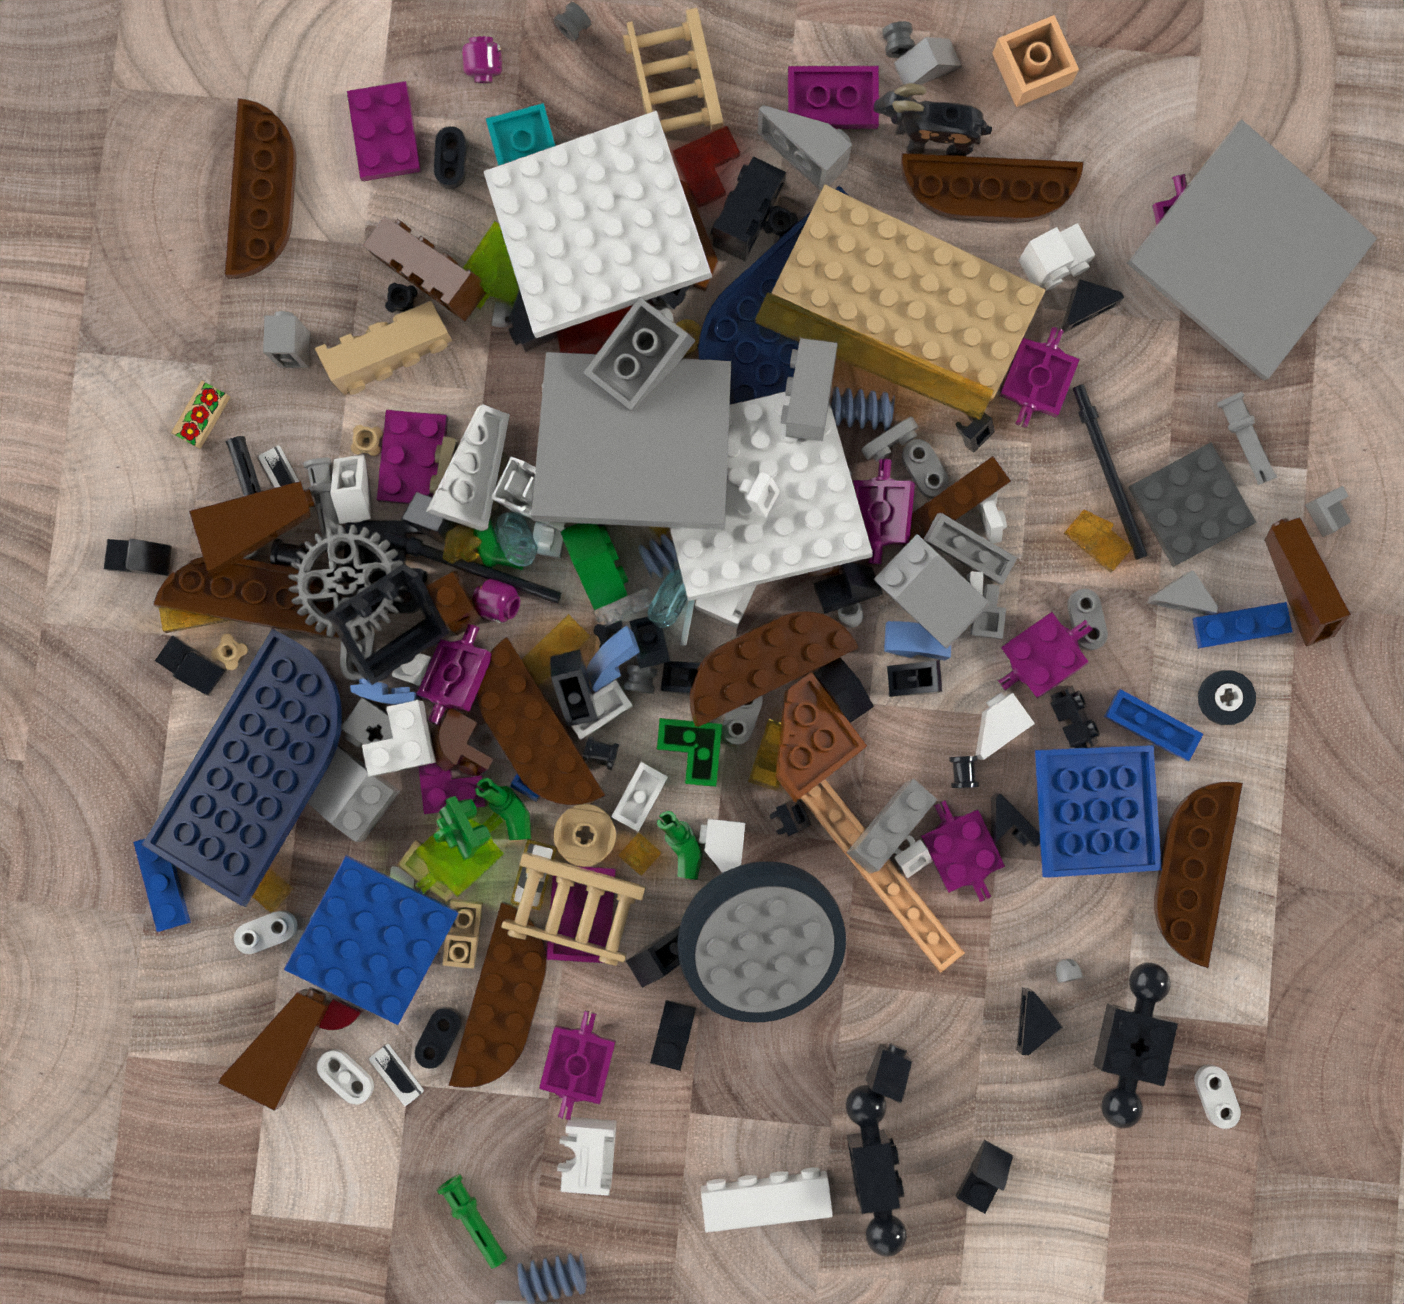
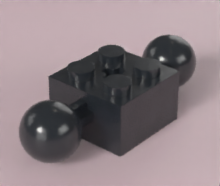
[1093,962,1178,1129]
[846,1085,907,1257]

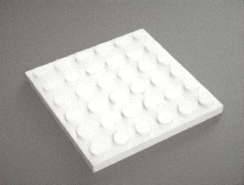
[483,111,712,338]
[670,392,872,601]

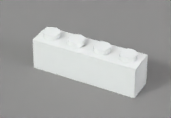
[701,1168,833,1232]

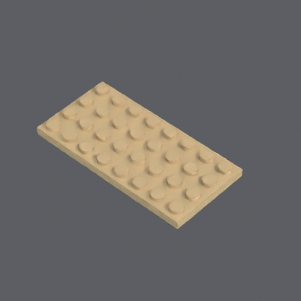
[771,184,1046,401]

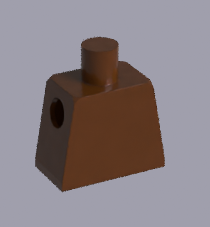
[426,570,484,636]

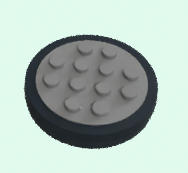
[678,861,846,1023]

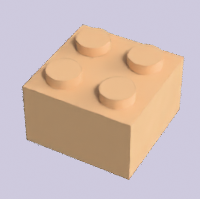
[992,15,1079,107]

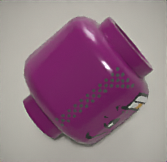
[462,36,502,84]
[472,579,521,623]

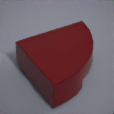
[319,998,362,1030]

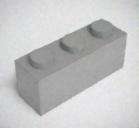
[781,338,837,441]
[846,779,937,873]

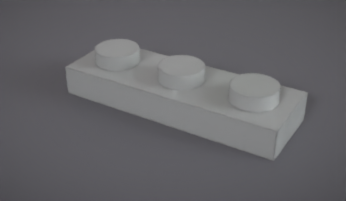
[923,513,1017,585]

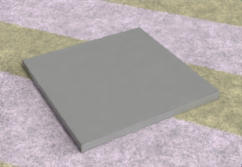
[1127,119,1377,381]
[531,352,731,530]

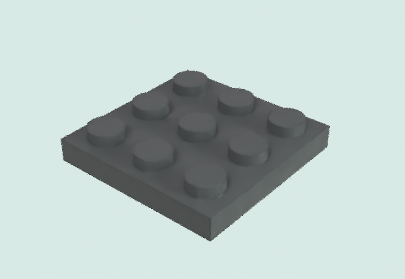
[1128,443,1256,567]

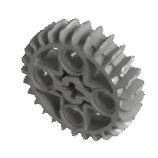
[289,525,406,640]

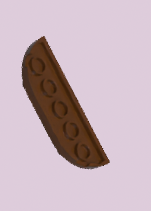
[225,98,297,279]
[900,153,1084,222]
[153,557,341,640]
[690,611,859,727]
[477,637,606,805]
[1154,782,1243,968]
[448,901,547,1088]

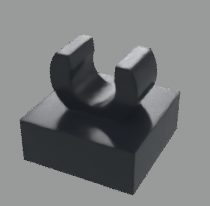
[956,410,995,453]
[770,799,811,836]

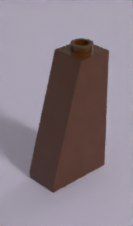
[189,481,315,576]
[1265,517,1351,647]
[218,987,331,1111]

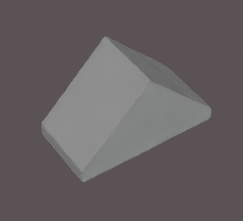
[894,37,962,85]
[1148,570,1218,616]

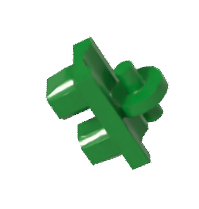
[433,796,491,860]

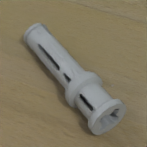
[1217,392,1277,485]
[303,457,345,553]

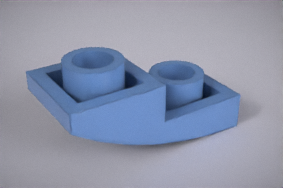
[884,621,951,661]
[586,626,640,692]
[350,678,419,705]

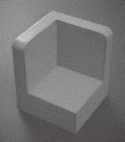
[1305,486,1351,537]

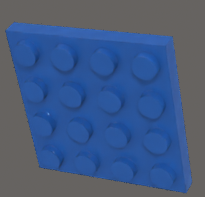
[1035,745,1162,878]
[284,855,459,1025]

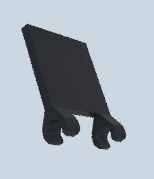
[344,520,427,583]

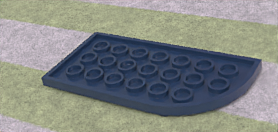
[698,185,855,405]
[142,628,342,907]

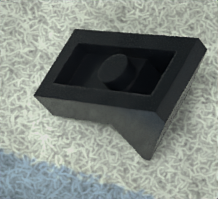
[104,538,172,576]
[814,562,883,614]
[629,614,670,669]
[155,635,226,696]
[991,793,1040,847]
[650,1000,696,1071]
[955,1139,1013,1214]

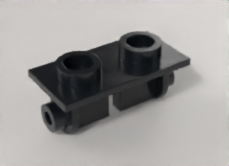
[1050,686,1100,748]

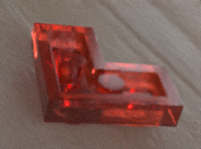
[673,126,740,208]

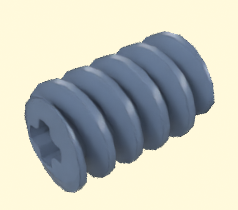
[831,386,895,431]
[638,534,679,579]
[518,1253,587,1304]

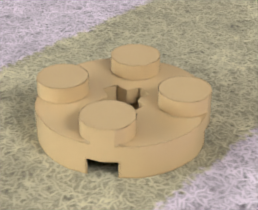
[553,804,617,867]

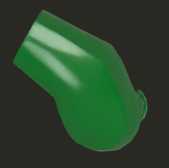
[471,517,527,571]
[475,778,531,841]
[657,811,703,880]

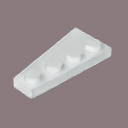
[426,404,510,531]

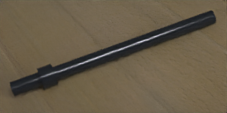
[1072,384,1148,560]
[383,531,562,604]

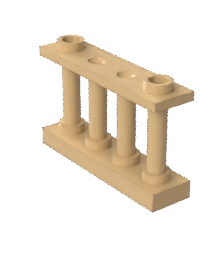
[623,7,724,136]
[501,852,646,966]

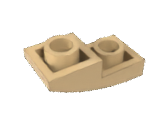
[442,899,483,969]

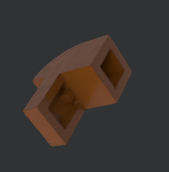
[431,708,493,776]

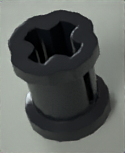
[270,538,309,566]
[583,736,619,771]
[949,756,979,788]

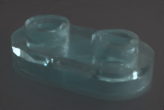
[495,512,538,566]
[647,569,688,628]

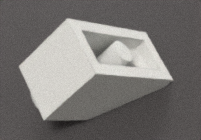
[330,454,372,524]
[976,692,1035,760]
[699,819,745,873]

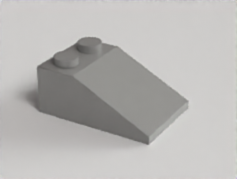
[757,105,852,191]
[583,297,695,411]
[874,534,990,649]
[308,745,401,842]

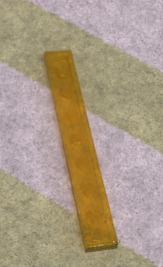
[755,293,994,420]

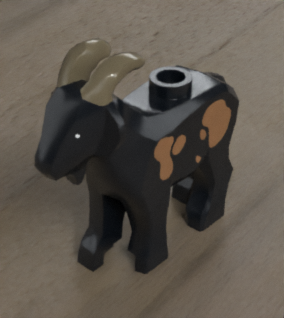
[873,83,992,156]

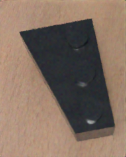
[710,156,786,262]

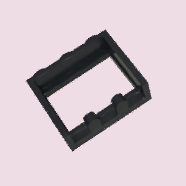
[325,564,449,685]

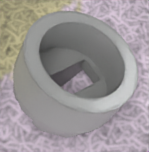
[491,302,512,328]
[837,603,863,628]
[1056,959,1083,983]

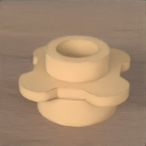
[351,425,383,457]
[211,634,248,670]

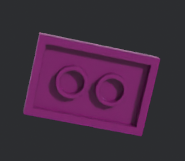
[788,66,879,129]
[347,81,421,182]
[376,410,448,504]
[547,866,616,963]

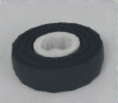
[1198,670,1256,725]

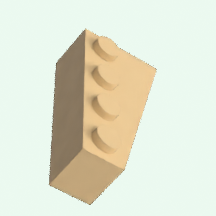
[314,301,452,395]

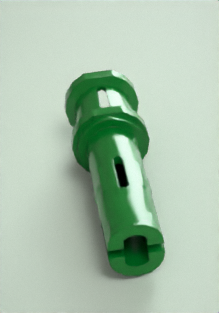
[436,1174,507,1269]

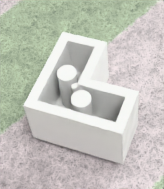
[1018,223,1095,291]
[362,700,436,777]

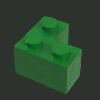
[560,523,629,611]
[657,718,722,787]

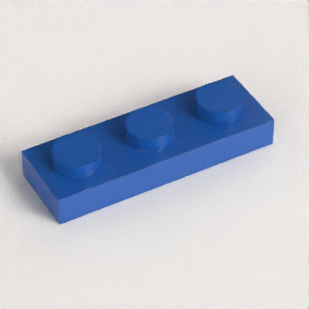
[1192,602,1293,649]
[1104,689,1203,762]
[133,838,191,932]

